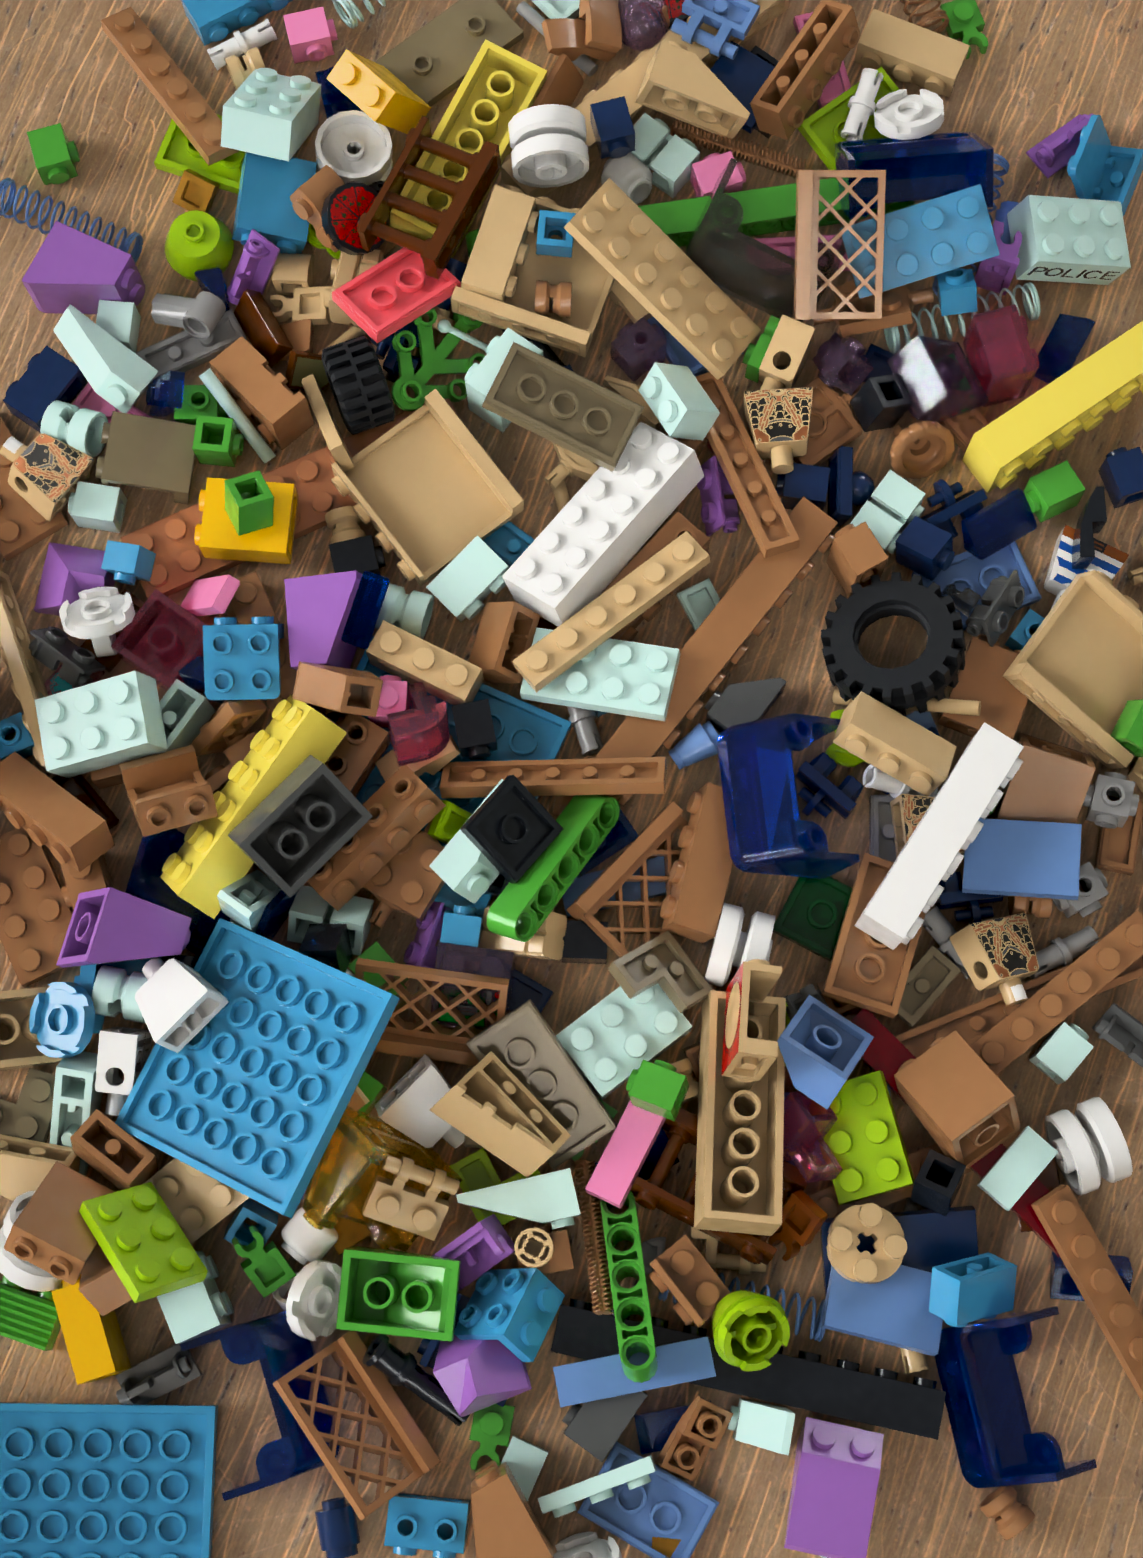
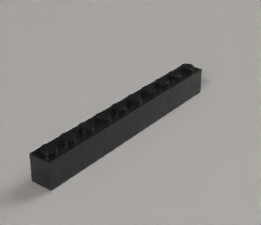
[551,1298,946,1440]

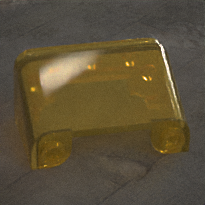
[302,1106,462,1252]

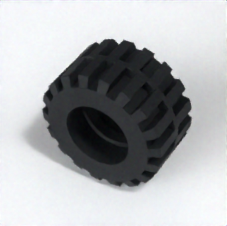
[322,335,395,435]

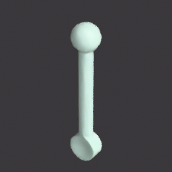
[438,319,488,352]

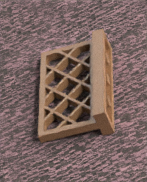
[793,170,886,320]
[566,801,688,957]
[355,958,509,1066]
[273,1331,441,1520]

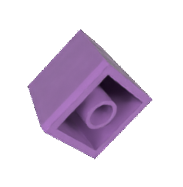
[22,221,145,314]
[284,570,377,670]
[56,887,192,968]

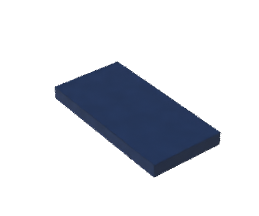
[820,1206,979,1296]

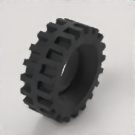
[821,572,966,717]

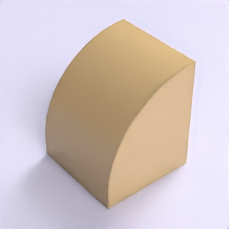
[272,253,315,296]

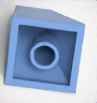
[777,994,874,1109]

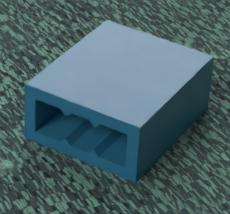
[232,152,317,254]

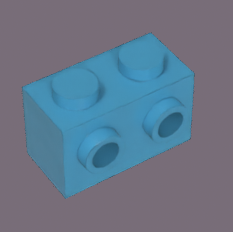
[929,1252,1017,1327]
[384,1493,471,1558]

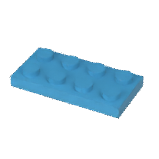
[839,184,1000,299]

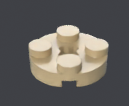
[826,1203,908,1284]

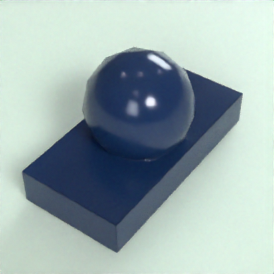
[828,446,875,527]

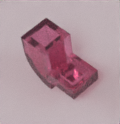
[387,682,450,766]
[783,1091,842,1183]

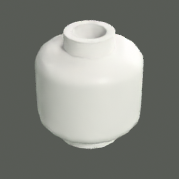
[601,152,653,204]
[281,1205,339,1265]

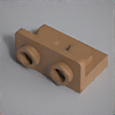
[190,699,267,756]
[648,1234,731,1328]

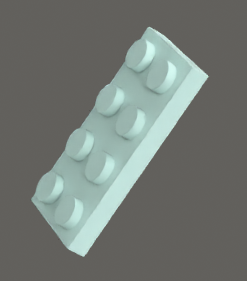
[520,627,680,722]

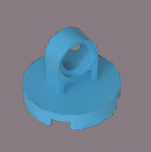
[29,982,105,1058]

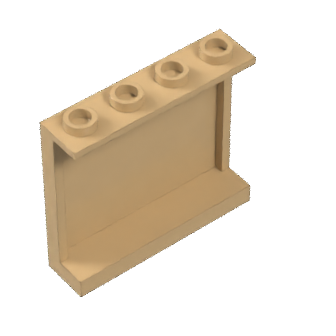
[451,184,615,358]
[331,389,524,586]
[1003,570,1143,769]

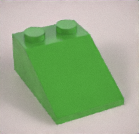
[336,1246,461,1342]

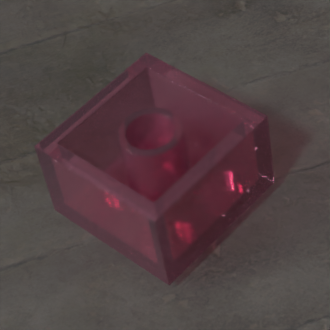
[962,304,1039,408]
[111,589,207,692]

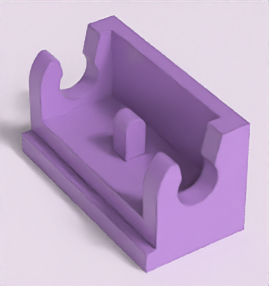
[974,220,1022,295]
[433,1214,515,1292]

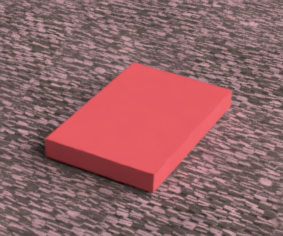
[332,247,461,344]

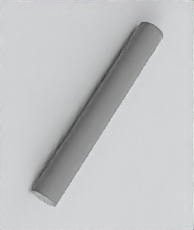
[516,1,598,77]

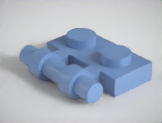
[671,0,760,60]

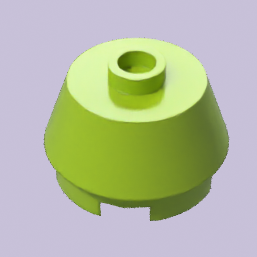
[164,210,234,282]
[712,1290,790,1372]

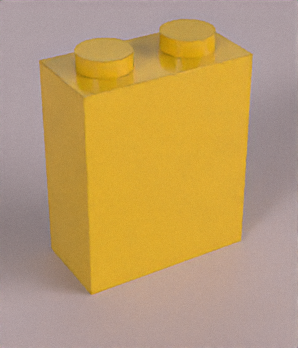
[326,49,431,134]
[194,477,299,564]
[51,1274,131,1385]

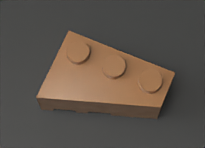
[209,336,314,450]

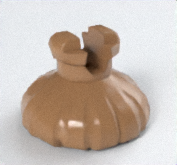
[890,415,955,479]

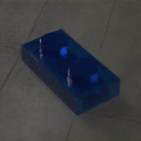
[146,370,185,417]

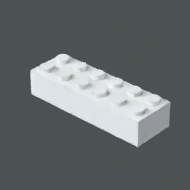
[502,422,704,627]
[854,722,1024,950]

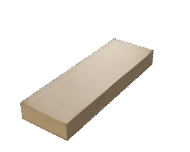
[301,374,355,472]

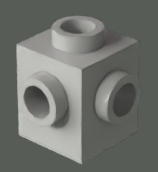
[1082,772,1140,829]
[1053,861,1109,919]

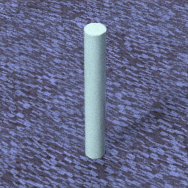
[199,368,276,464]

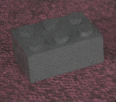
[228,755,373,898]

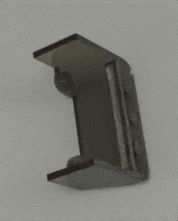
[684,158,859,323]

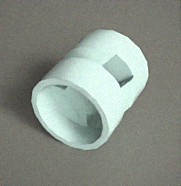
[40,400,108,458]
[371,582,434,639]
[91,965,148,1023]

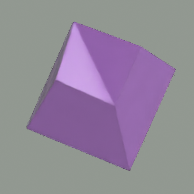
[34,542,115,616]
[433,1335,532,1417]

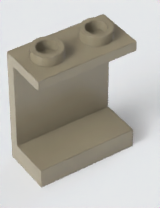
[95,411,196,505]

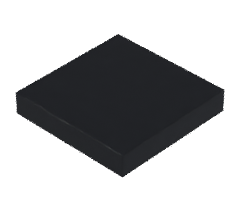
[460,774,563,883]

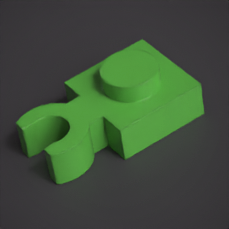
[940,0,988,59]
[742,315,780,383]
[232,1225,296,1298]
[469,1404,515,1470]

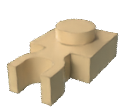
[270,286,330,325]

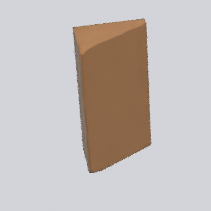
[531,53,584,107]

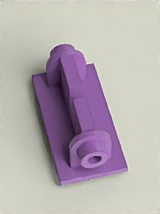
[1026,113,1093,179]
[226,229,280,305]
[697,456,740,536]
[404,902,453,969]

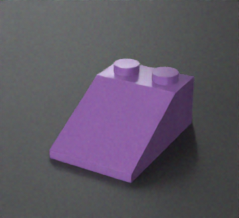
[784,1417,884,1558]

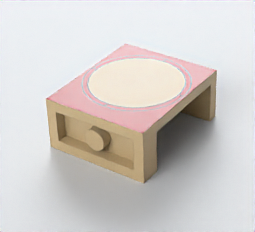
[721,959,782,1081]

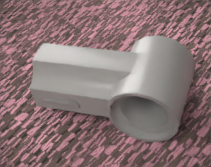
[151,291,226,339]

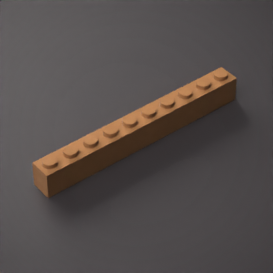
[594,496,838,807]

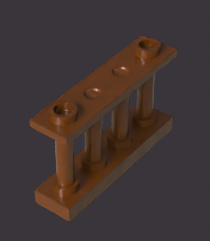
[357,116,502,280]
[630,1108,812,1265]

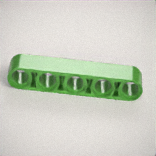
[487,795,620,942]
[600,1191,658,1383]

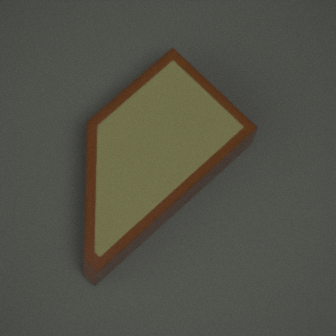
[285,350,330,390]

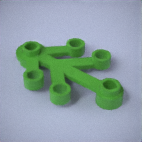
[391,308,485,411]

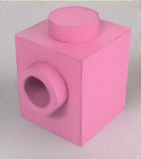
[283,7,338,64]
[690,151,746,197]
[368,675,411,728]

